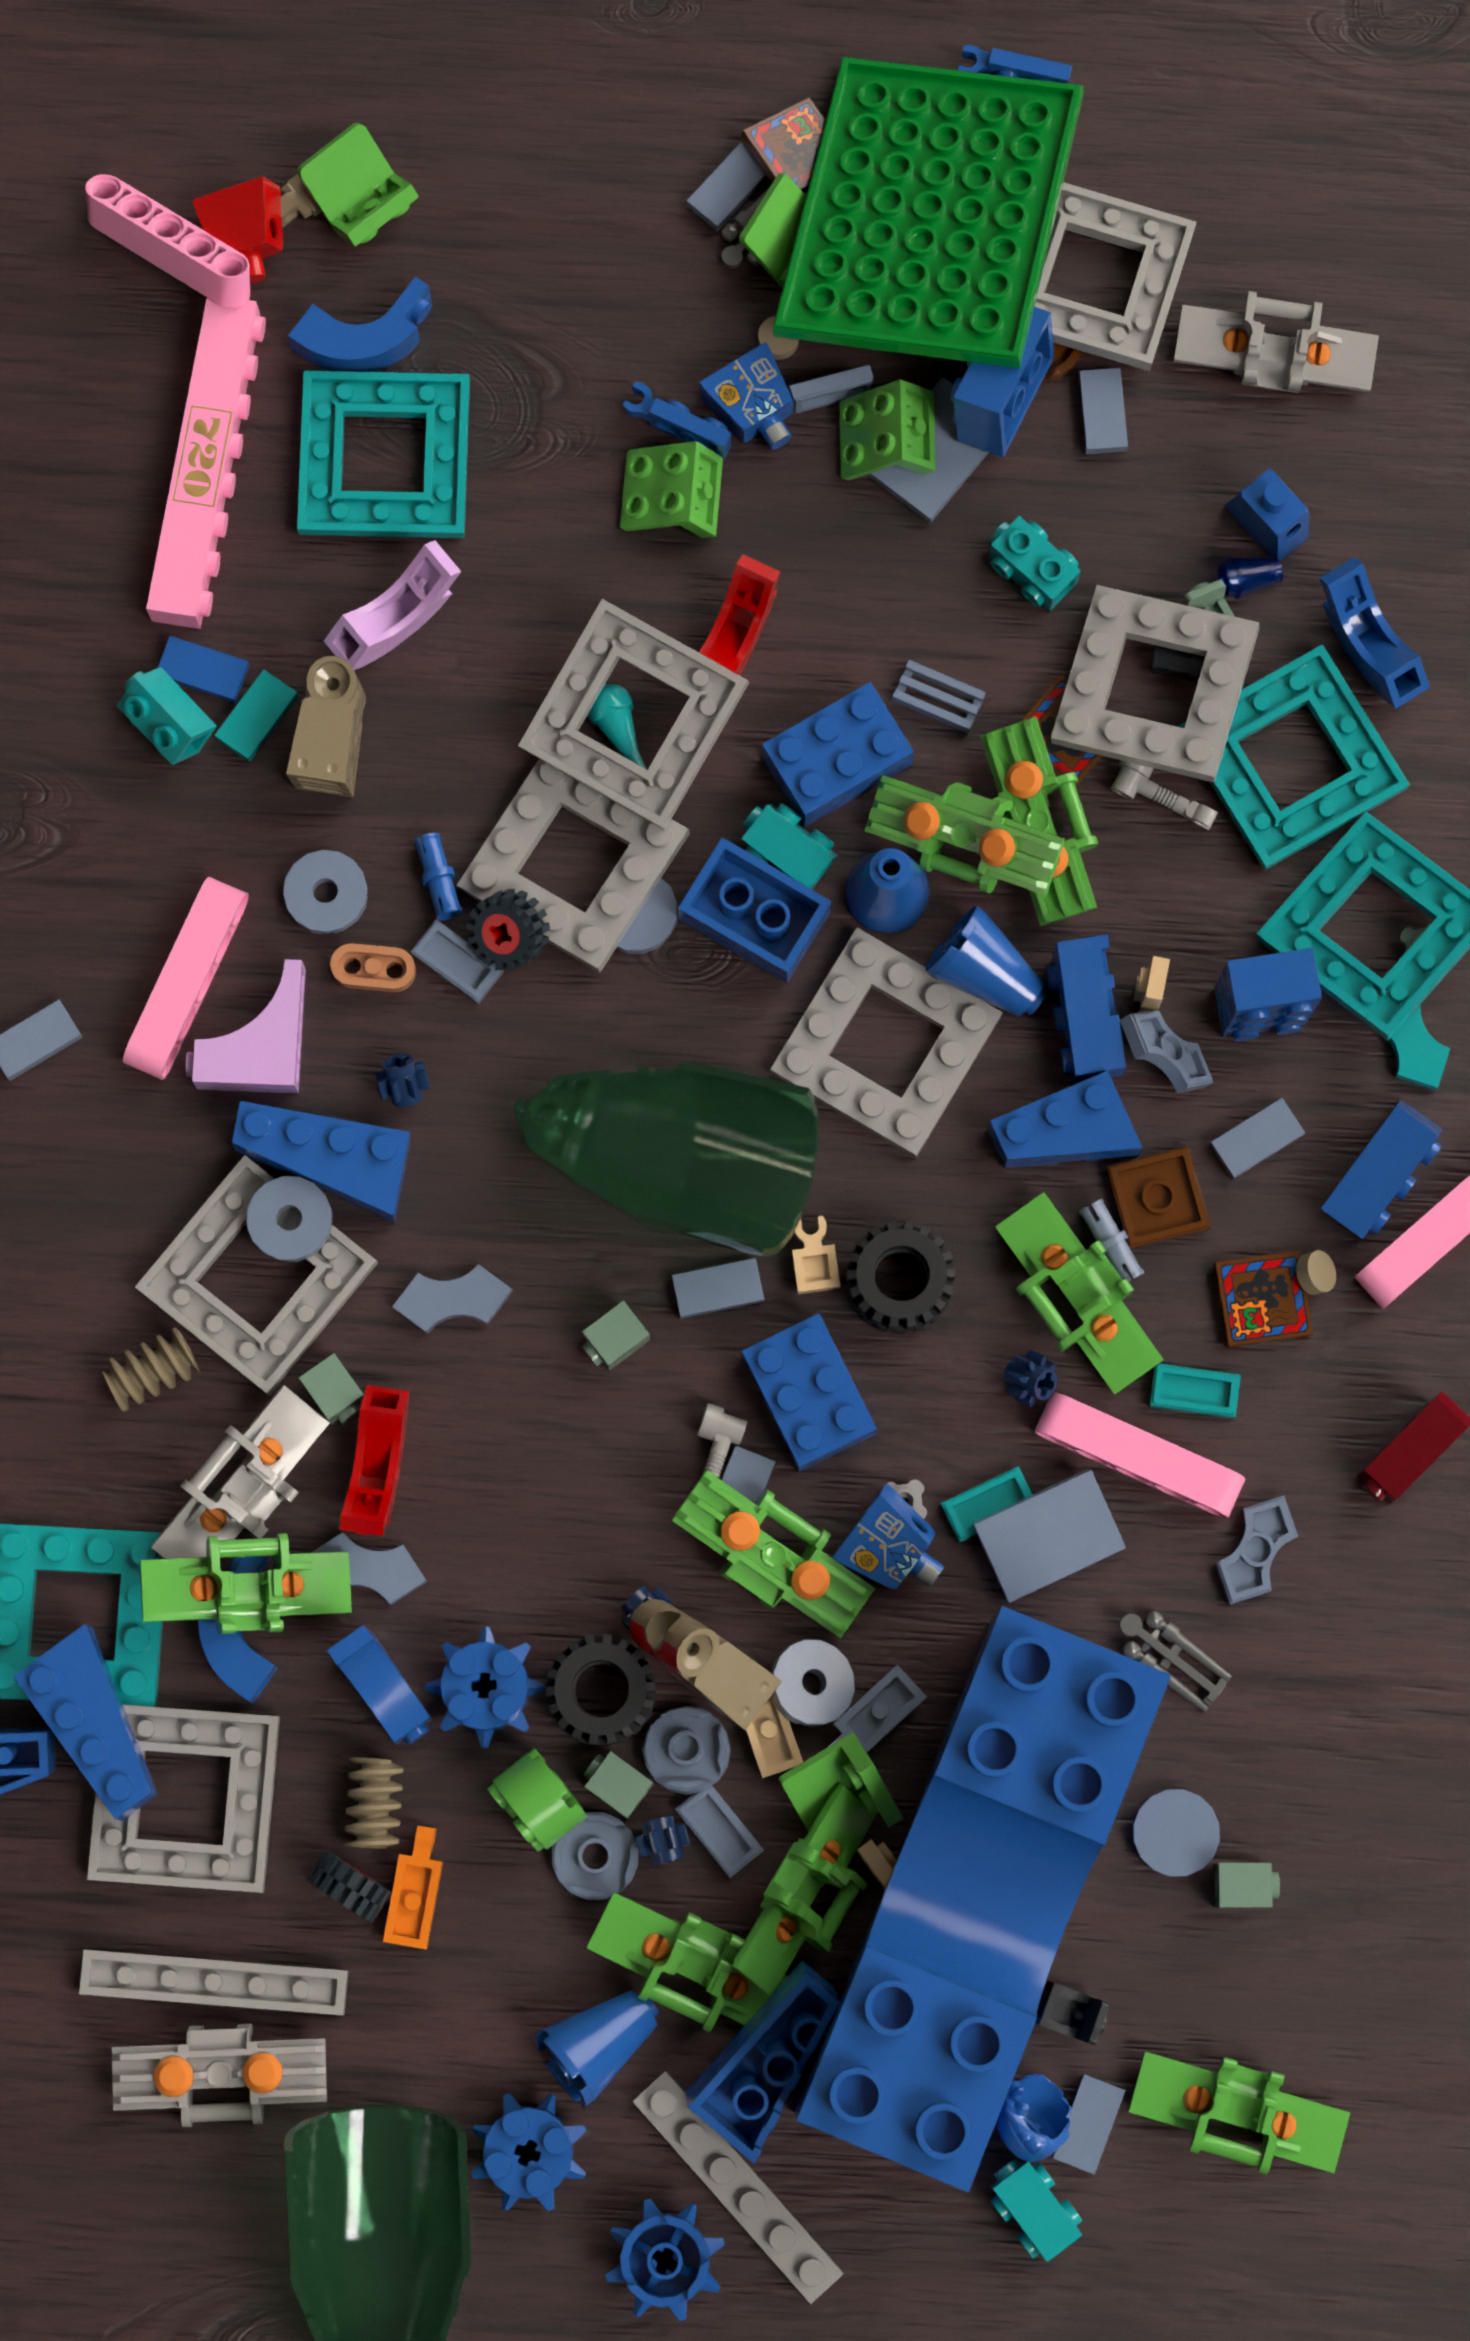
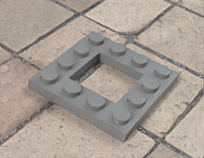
[1035,182,1197,371]
[1051,585,1260,783]
[518,599,749,830]
[457,759,690,973]
[770,927,1003,1158]
[135,1155,378,1396]
[87,1705,280,1893]

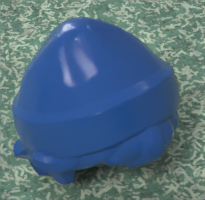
[995,2074,1072,2162]

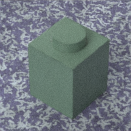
[581,1300,650,1371]
[299,1353,364,1425]
[584,1751,654,1819]
[1214,1863,1280,1908]

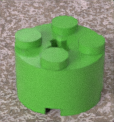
[487,1747,588,1852]

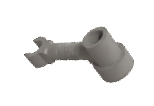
[1111,760,1218,830]
[697,1403,747,1478]

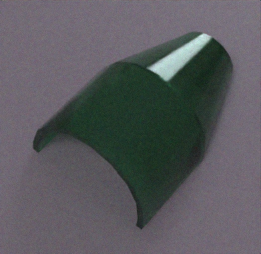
[513,1062,819,1257]
[283,2105,471,2341]

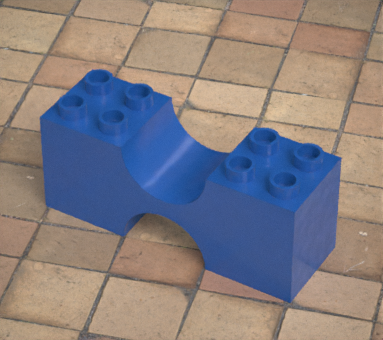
[793,1606,1171,2193]

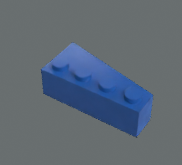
[232,1101,411,1223]
[13,1624,158,1821]
[685,1960,840,2165]

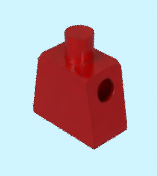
[193,176,283,284]

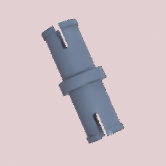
[1079,1198,1145,1282]

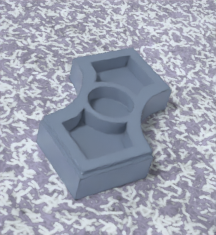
[1120,1010,1213,1094]
[392,1264,513,1334]
[1215,1495,1298,1605]
[311,1532,427,1605]

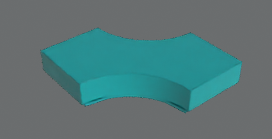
[1388,1004,1450,1091]

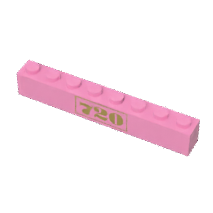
[146,298,266,629]

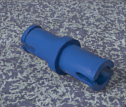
[414,833,463,921]

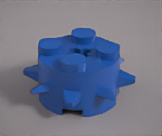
[425,1627,546,1748]
[471,2093,587,2211]
[605,2198,725,2321]

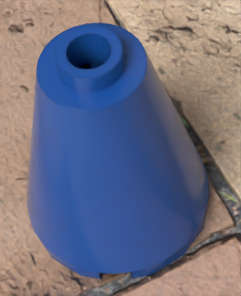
[845,848,930,934]
[925,905,1045,1017]
[533,1990,659,2108]

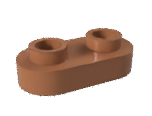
[330,943,416,992]

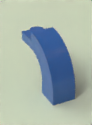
[288,276,432,372]
[1319,557,1430,709]
[198,1556,278,1704]

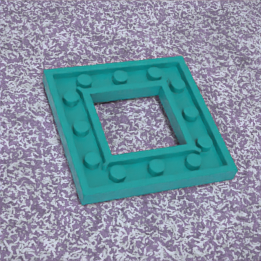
[297,371,470,538]
[1179,644,1410,871]
[1256,811,1470,1041]
[0,1524,165,1707]

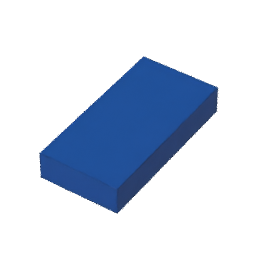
[158,636,250,704]

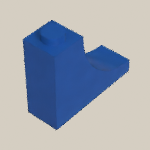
[327,1625,433,1746]

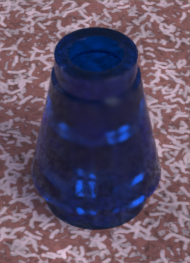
[1218,558,1283,599]

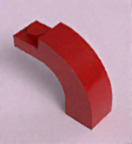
[699,554,781,675]
[339,1385,410,1536]

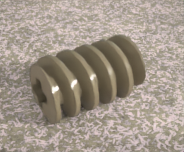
[103,1327,201,1412]
[343,1758,404,1849]

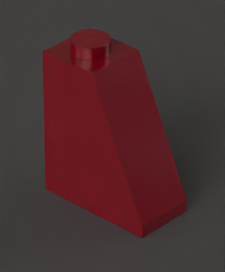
[1358,1391,1470,1504]

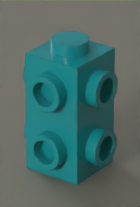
[989,516,1081,612]
[117,667,217,765]
[742,803,839,889]
[990,2158,1083,2262]

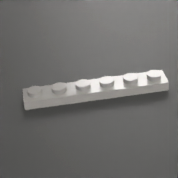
[79,1950,349,2015]
[633,2071,844,2304]

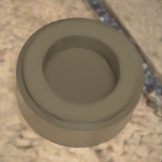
[758,316,799,360]
[1296,1250,1336,1295]

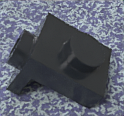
[1035,1980,1109,2045]

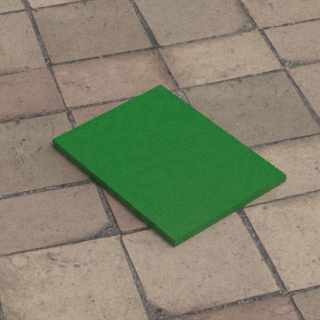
[773,57,1084,368]

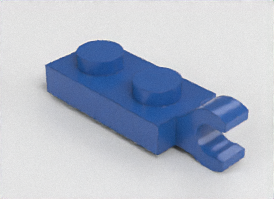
[958,45,1072,84]
[623,382,731,460]

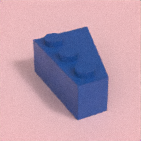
[1045,934,1126,1084]
[987,1071,1143,1168]
[1321,1099,1442,1239]
[0,1726,56,1794]

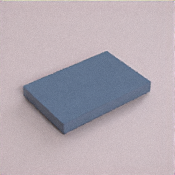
[867,377,989,523]
[972,1468,1126,1603]

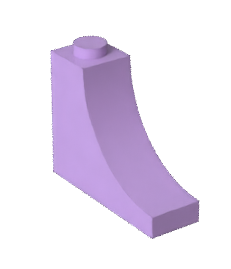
[186,959,306,1094]

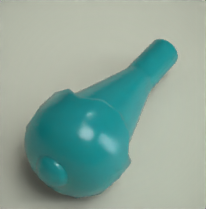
[587,684,647,770]

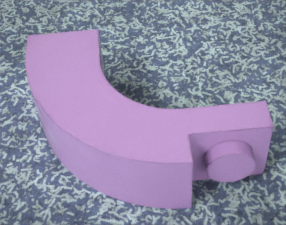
[324,540,461,670]

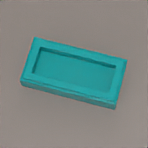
[214,669,299,762]
[1149,1363,1241,1419]
[940,1466,1032,1543]

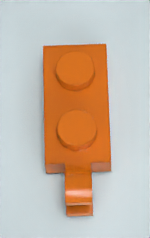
[383,1825,443,1950]

